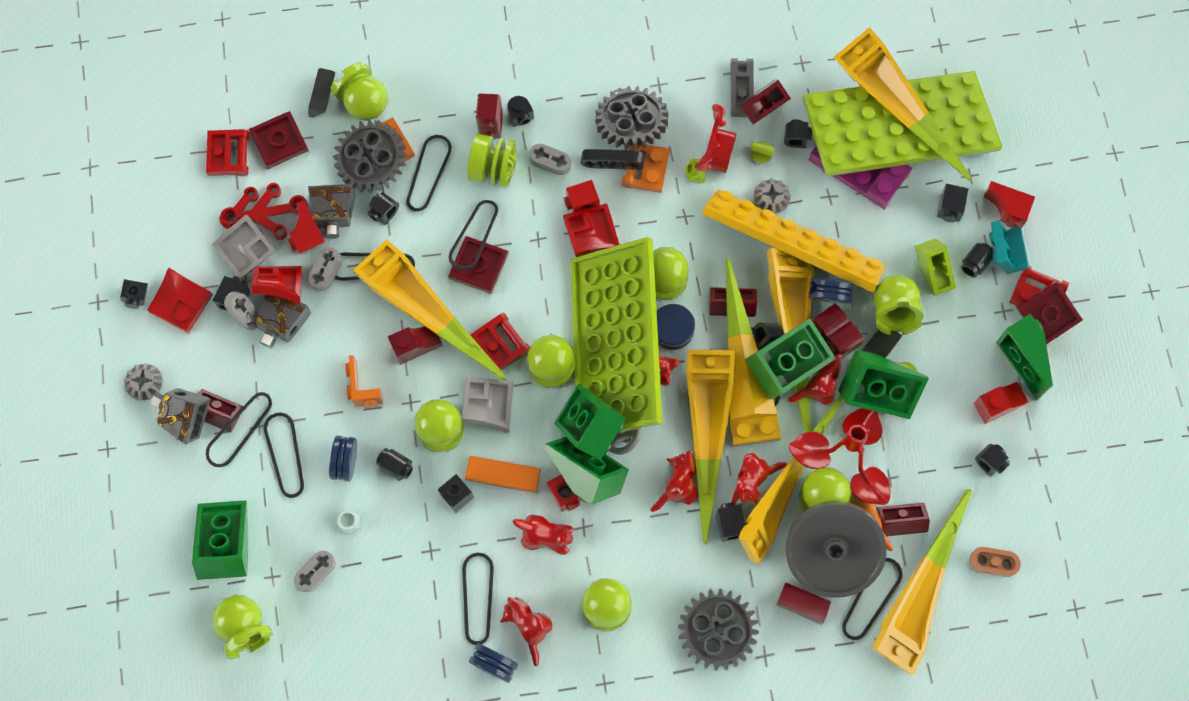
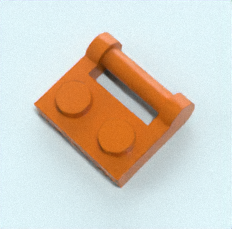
[621,144,670,193]

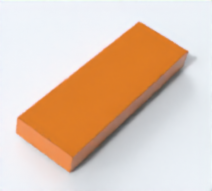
[465,456,541,493]

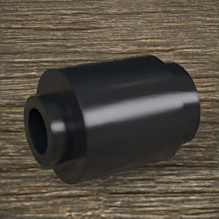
[961,243,994,278]
[376,448,413,481]

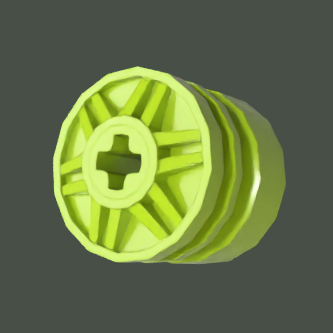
[467,134,517,188]

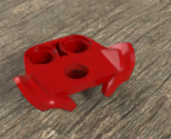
[695,104,737,173]

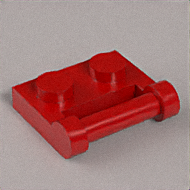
[206,129,250,176]
[1009,266,1070,306]
[470,313,530,371]

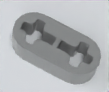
[530,144,571,175]
[308,247,342,291]
[224,291,259,330]
[294,551,336,592]

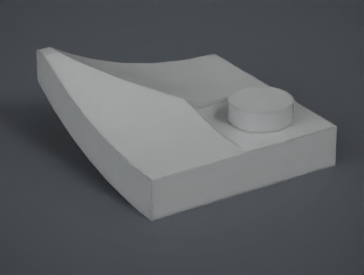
[212,215,277,279]
[462,377,513,433]

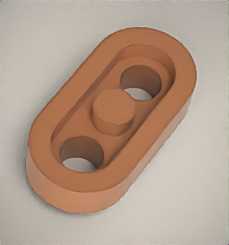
[969,547,1021,577]

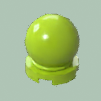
[330,62,388,121]
[653,247,689,301]
[873,275,924,335]
[527,335,575,389]
[414,399,464,452]
[799,467,851,511]
[582,578,632,632]
[212,594,274,659]

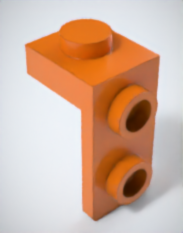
[345,355,384,409]

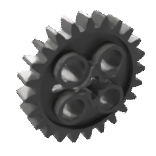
[595,86,669,150]
[333,120,407,193]
[678,589,759,671]

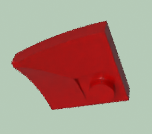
[563,203,620,257]
[251,266,302,304]
[147,268,213,334]

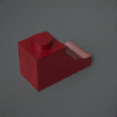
[740,79,791,125]
[387,326,443,365]

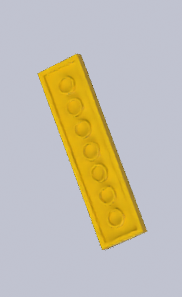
[702,189,886,292]

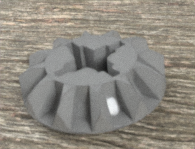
[754,178,791,214]
[123,363,163,400]

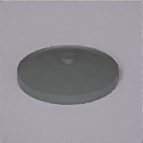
[786,501,886,598]

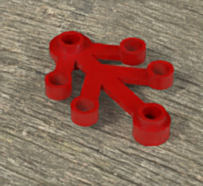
[219,183,309,240]

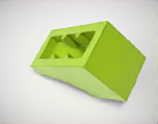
[914,238,956,296]

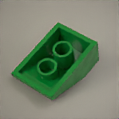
[996,314,1053,400]
[745,318,836,400]
[838,349,929,419]
[554,383,626,460]
[544,437,629,505]
[192,500,248,580]

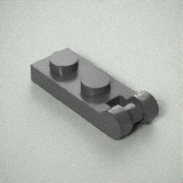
[730,58,754,117]

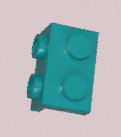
[989,220,1029,275]

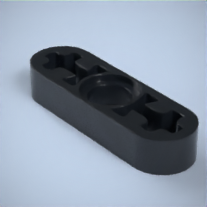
[580,149,645,170]

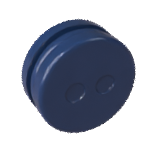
[808,278,854,304]
[656,304,695,350]
[329,435,357,482]
[469,644,518,683]

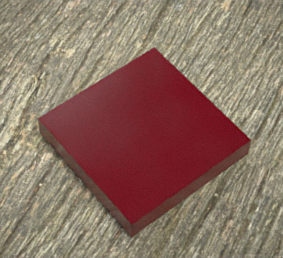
[249,111,309,169]
[448,236,509,294]
[1015,281,1083,345]

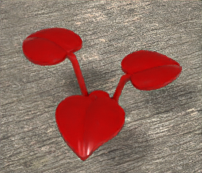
[788,408,891,505]

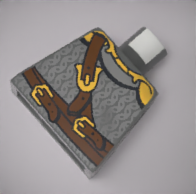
[308,184,355,239]
[256,295,311,349]
[151,388,211,445]

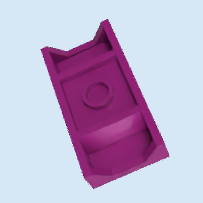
[809,145,913,210]

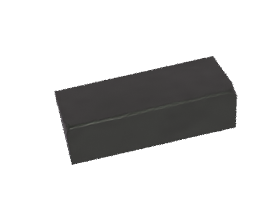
[308,68,335,118]
[862,329,903,358]

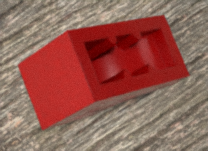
[983,181,1035,228]
[287,200,325,254]
[973,382,1029,424]

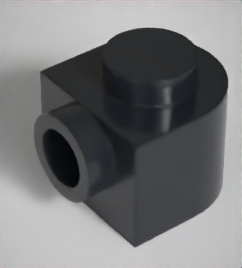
[507,96,534,127]
[784,119,812,149]
[367,192,399,225]
[120,279,148,309]
[752,322,784,351]
[975,444,1010,477]

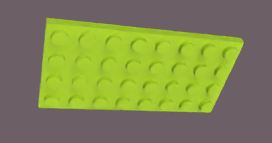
[802,71,1003,176]
[570,237,662,433]

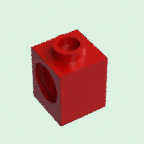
[563,180,600,212]
[547,474,582,512]

